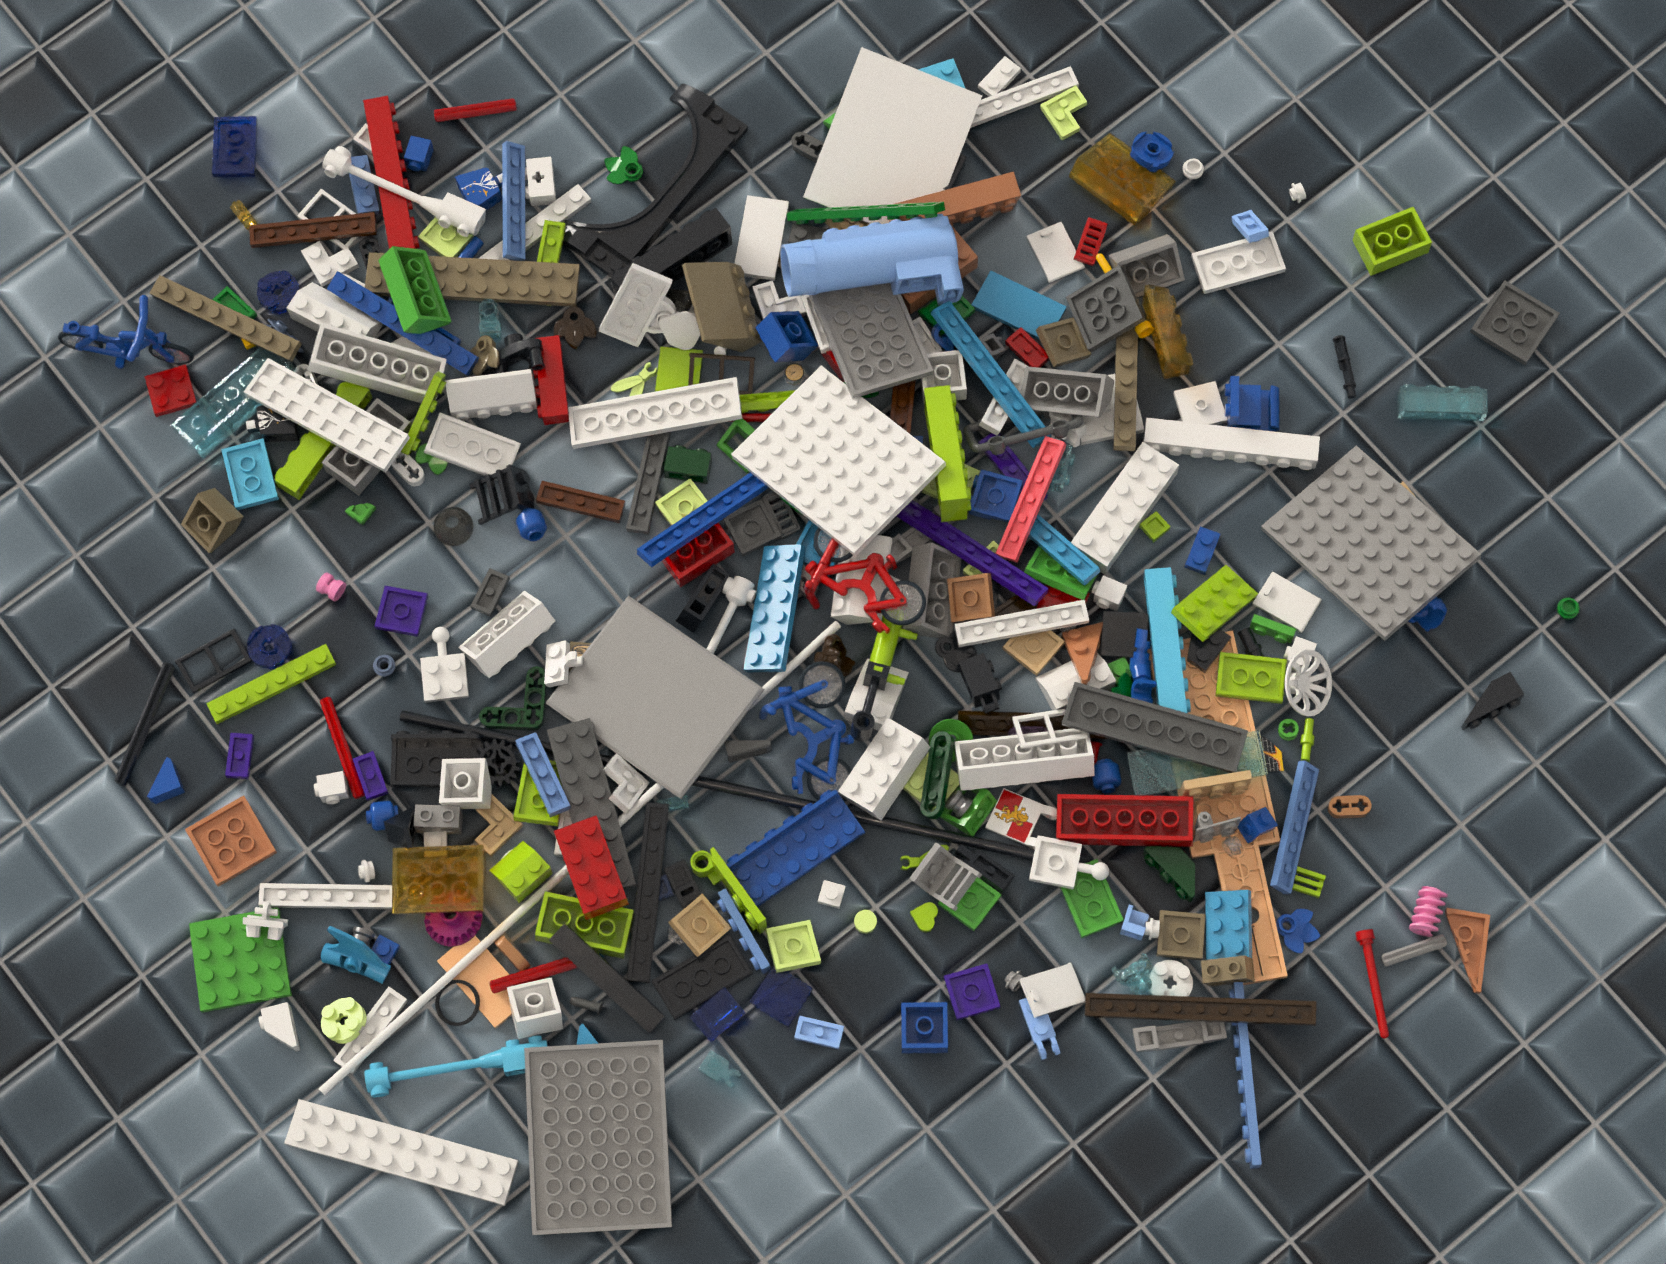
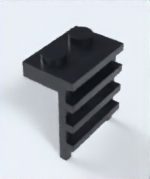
[469,464,535,525]

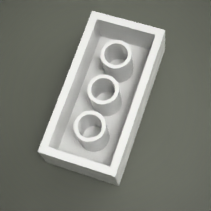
[838,718,930,821]

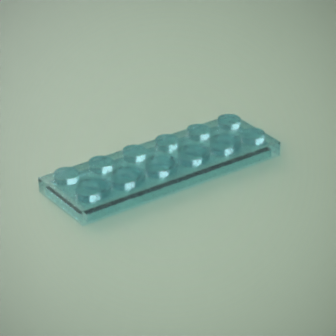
[1126,730,1268,796]

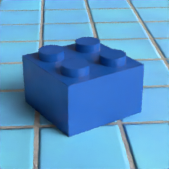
[755,311,818,363]
[901,1002,948,1053]

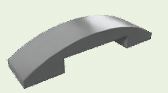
[890,504,955,563]
[1132,1021,1227,1052]

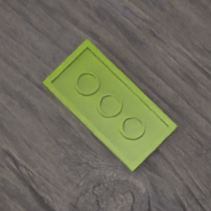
[1171,565,1258,642]

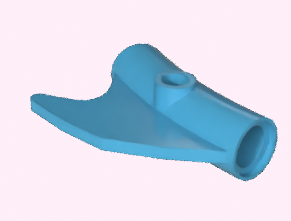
[321,926,391,984]

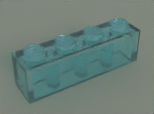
[1397,384,1488,421]

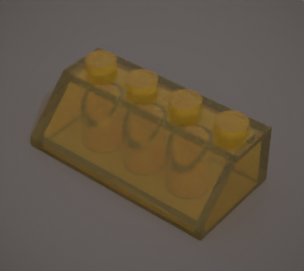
[1142,284,1193,379]

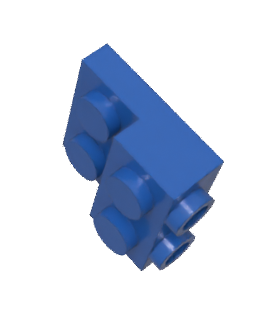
[969,469,1023,523]

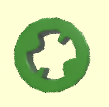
[1278,719,1299,741]

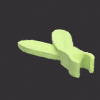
[611,362,657,396]

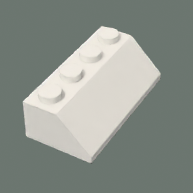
[287,282,383,338]
[445,369,538,421]
[831,535,892,625]
[458,591,555,678]

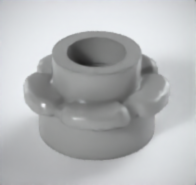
[1004,971,1024,992]

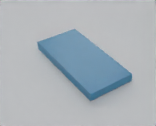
[971,271,1067,341]

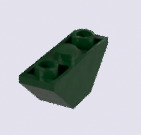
[1143,846,1195,903]

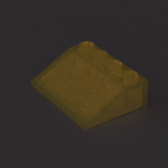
[1069,133,1176,225]
[392,845,486,915]

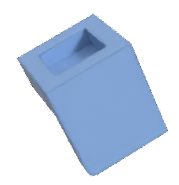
[1120,904,1149,941]

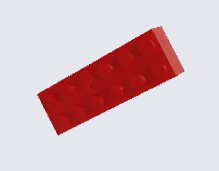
[1056,794,1194,847]

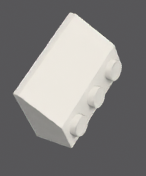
[1035,653,1116,711]

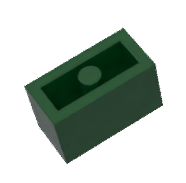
[664,445,712,484]

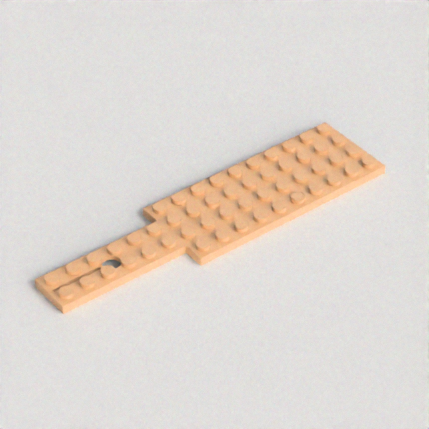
[1147,631,1288,985]

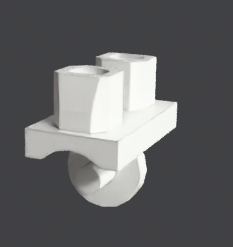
[1049,412,1087,447]
[243,902,288,940]

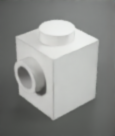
[1091,575,1127,611]
[1283,636,1317,672]
[314,771,349,804]

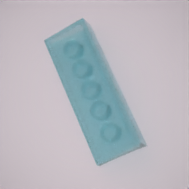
[171,347,296,459]

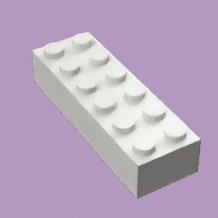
[307,323,447,403]
[1071,442,1179,575]
[954,729,1095,791]

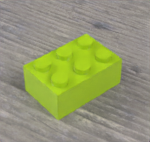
[1352,207,1432,276]

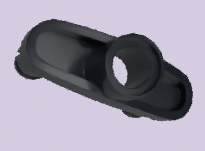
[492,333,545,374]

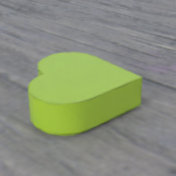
[910,902,938,933]

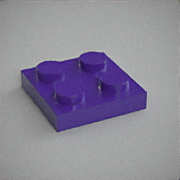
[375,586,428,637]
[944,963,1001,1021]

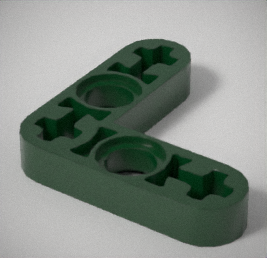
[479,666,547,731]

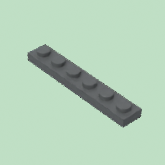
[626,432,671,535]

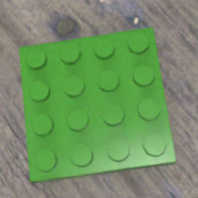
[189,907,292,1013]

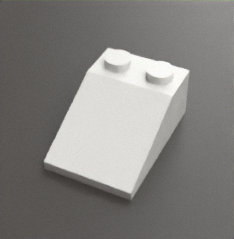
[845,658,909,731]

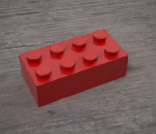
[554,815,629,920]

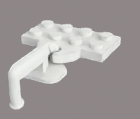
[599,263,727,355]

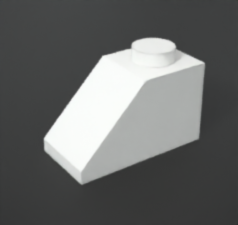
[259,1002,300,1051]

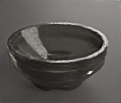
[434,507,474,546]

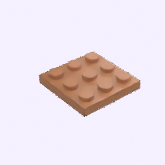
[185,795,277,887]

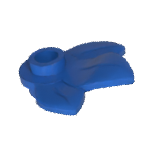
[1276,909,1320,953]

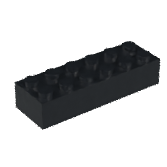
[610,208,732,296]

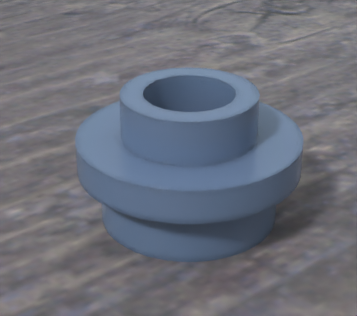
[373,655,395,677]

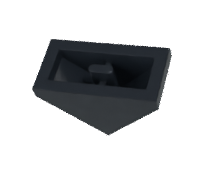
[384,808,416,848]

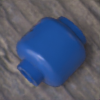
[516,508,547,541]
[1092,759,1122,794]
[366,801,398,831]

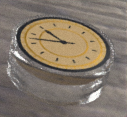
[784,362,805,385]

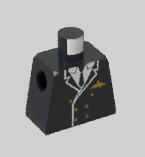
[246,405,299,442]

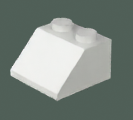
[439,758,492,809]
[507,978,563,1039]

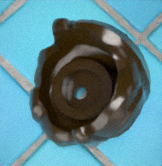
[814,634,856,677]

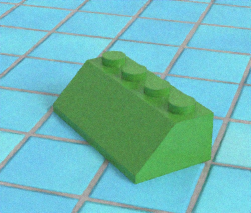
[378,246,452,334]

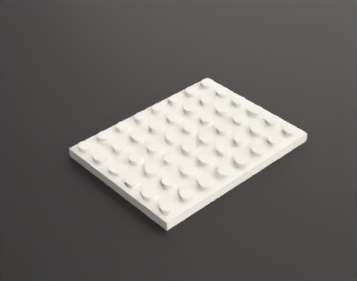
[731,366,946,557]

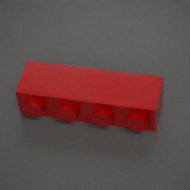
[533,335,569,425]

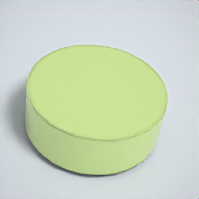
[854,910,877,934]

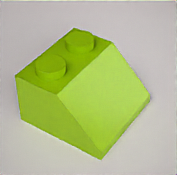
[489,841,553,903]

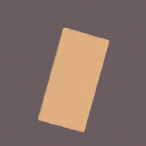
[437,936,512,1029]

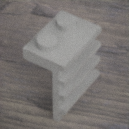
[909,843,982,911]

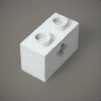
[525,157,556,206]

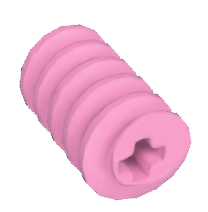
[1409,886,1448,937]

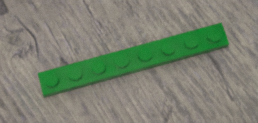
[787,202,945,224]

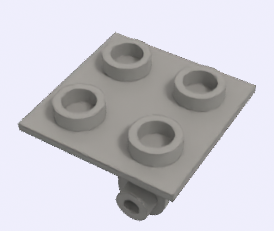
[1193,811,1241,843]

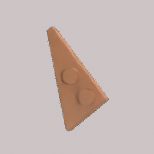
[1062,622,1103,685]
[1445,908,1490,994]

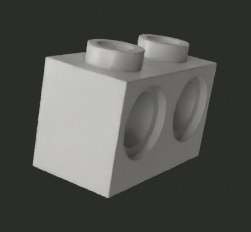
[414,804,463,834]

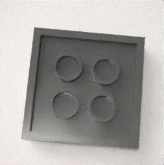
[1066,265,1146,352]
[1470,280,1560,365]

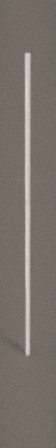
[319,621,841,1095]

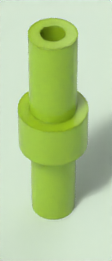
[1300,718,1314,762]

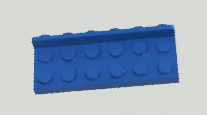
[726,789,865,907]

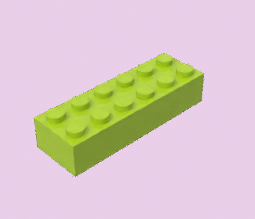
[924,385,971,522]

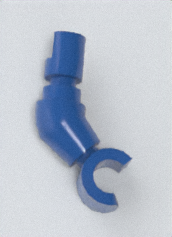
[1129,628,1157,703]

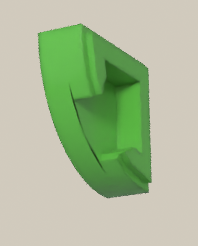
[345,503,376,525]

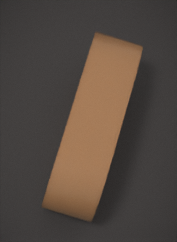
[1328,795,1372,818]
[494,935,531,971]

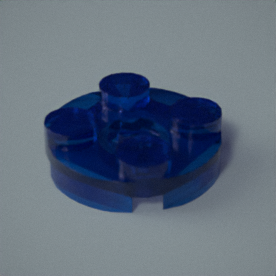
[257,270,300,313]
[247,624,292,669]

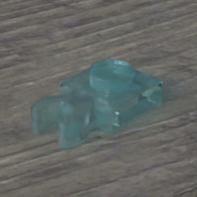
[698,1050,741,1088]

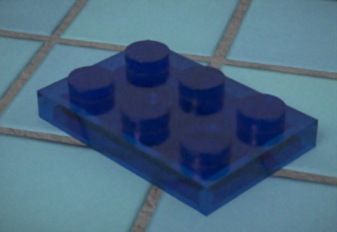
[212,116,258,178]

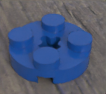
[1130,132,1173,172]

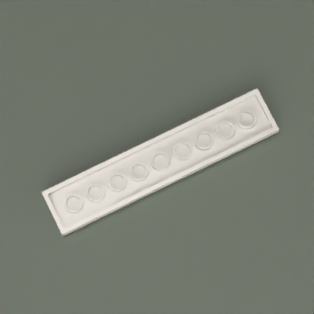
[285,1099,519,1206]

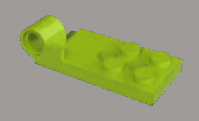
[690,847,767,934]

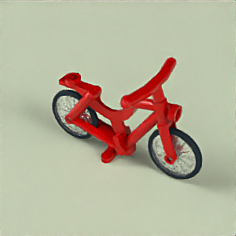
[804,527,926,634]

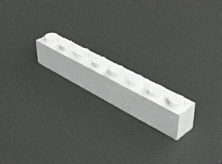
[1143,418,1320,470]

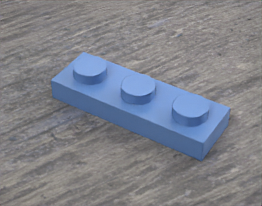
[349,155,379,215]

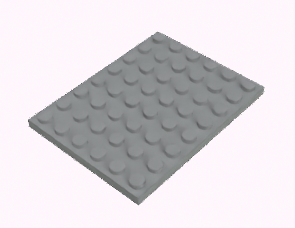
[1261,446,1481,641]
[524,1040,672,1235]

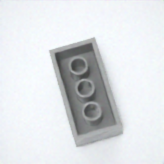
[322,398,412,496]

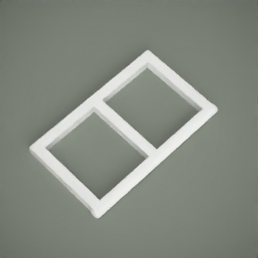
[297,189,359,250]
[1012,708,1088,749]

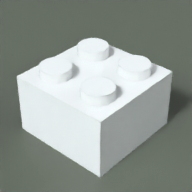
[920,350,967,403]

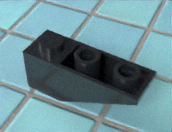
[1461,672,1524,730]

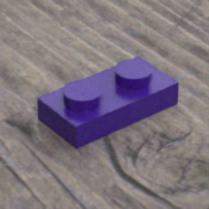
[225,733,254,779]
[353,751,388,801]

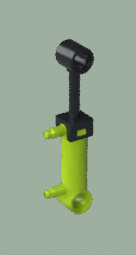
[850,609,918,742]

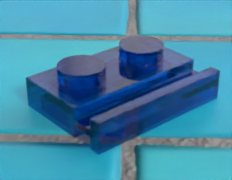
[689,987,746,1042]

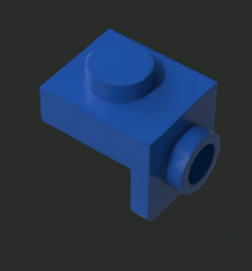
[1238,807,1278,843]

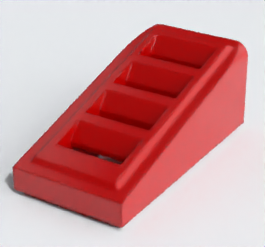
[1073,217,1108,266]

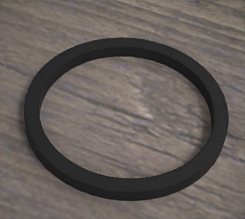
[435,980,480,1026]

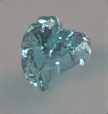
[1112,953,1153,995]

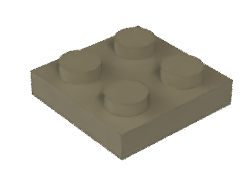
[1036,317,1091,368]
[1156,910,1205,960]

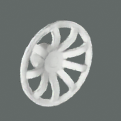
[1285,650,1332,716]

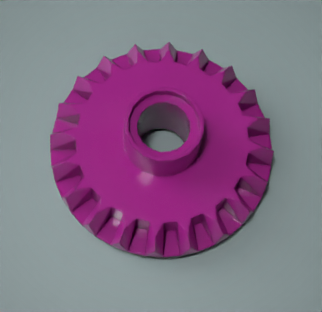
[424,890,483,946]

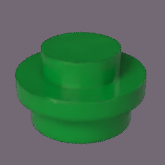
[1557,598,1580,619]

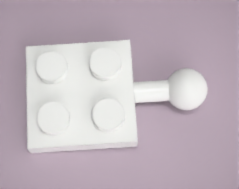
[420,627,469,703]
[1029,836,1109,889]

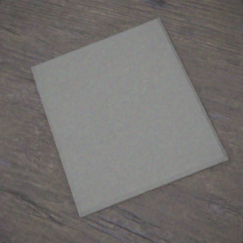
[546,596,765,799]

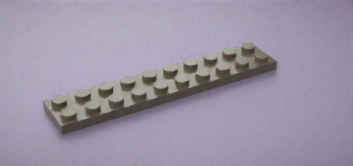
[365,252,580,307]

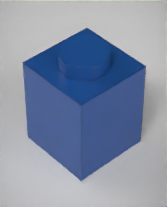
[404,136,434,171]

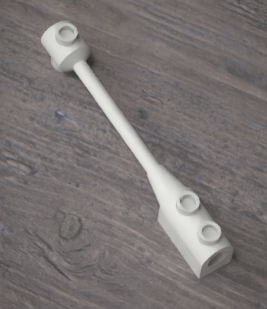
[322,146,486,237]
[707,576,757,654]

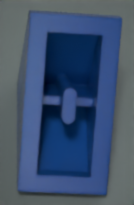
[147,757,185,804]

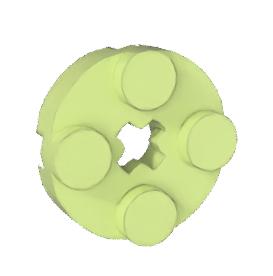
[321,997,367,1044]

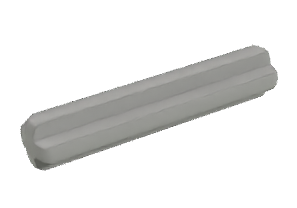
[1381,934,1447,967]

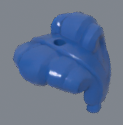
[1408,597,1447,632]

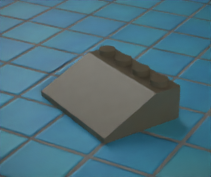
[682,262,762,353]

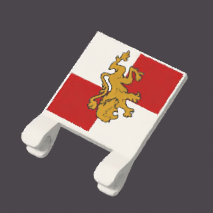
[985,788,1057,850]

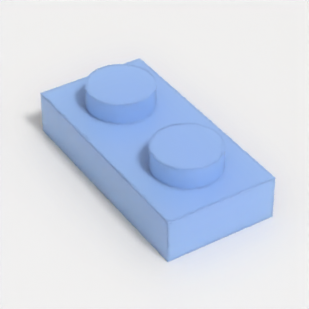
[1232,210,1269,243]
[794,1016,844,1050]

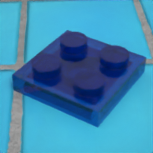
[750,966,813,1027]

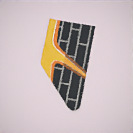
[1261,737,1284,772]

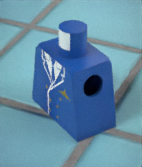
[455,168,502,211]

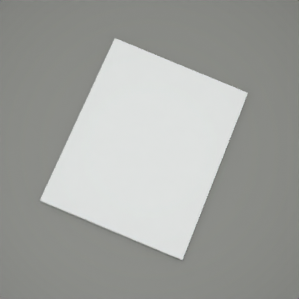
[803,47,982,224]

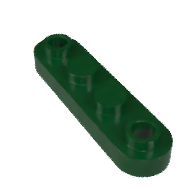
[920,731,955,819]

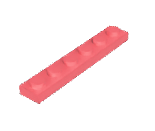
[995,436,1067,563]

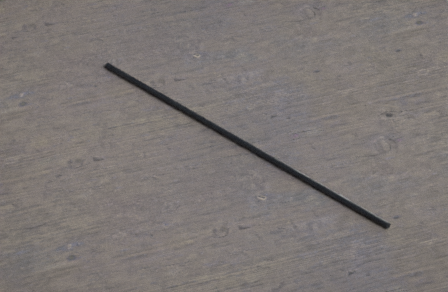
[400,710,1035,861]

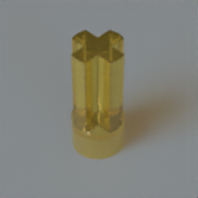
[230,200,257,230]

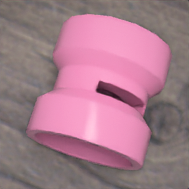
[316,572,346,602]

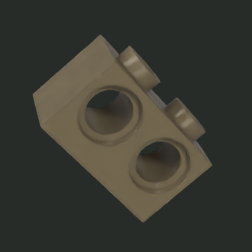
[1201,955,1255,987]

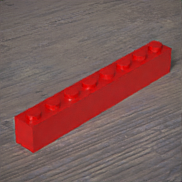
[363,96,420,249]

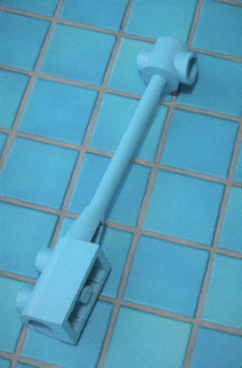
[365,1036,548,1097]

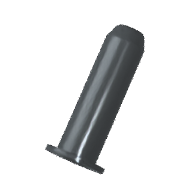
[570,997,603,1015]

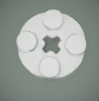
[1147,960,1193,997]

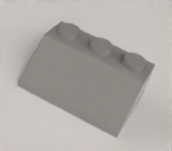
[1109,234,1185,297]

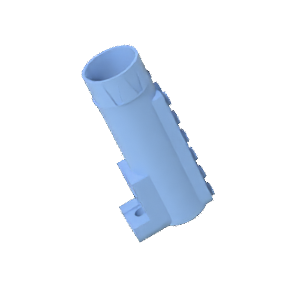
[780,214,964,305]

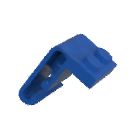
[1225,376,1280,432]

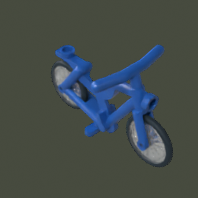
[58,295,194,369]
[758,661,854,801]

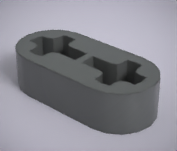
[791,132,824,163]

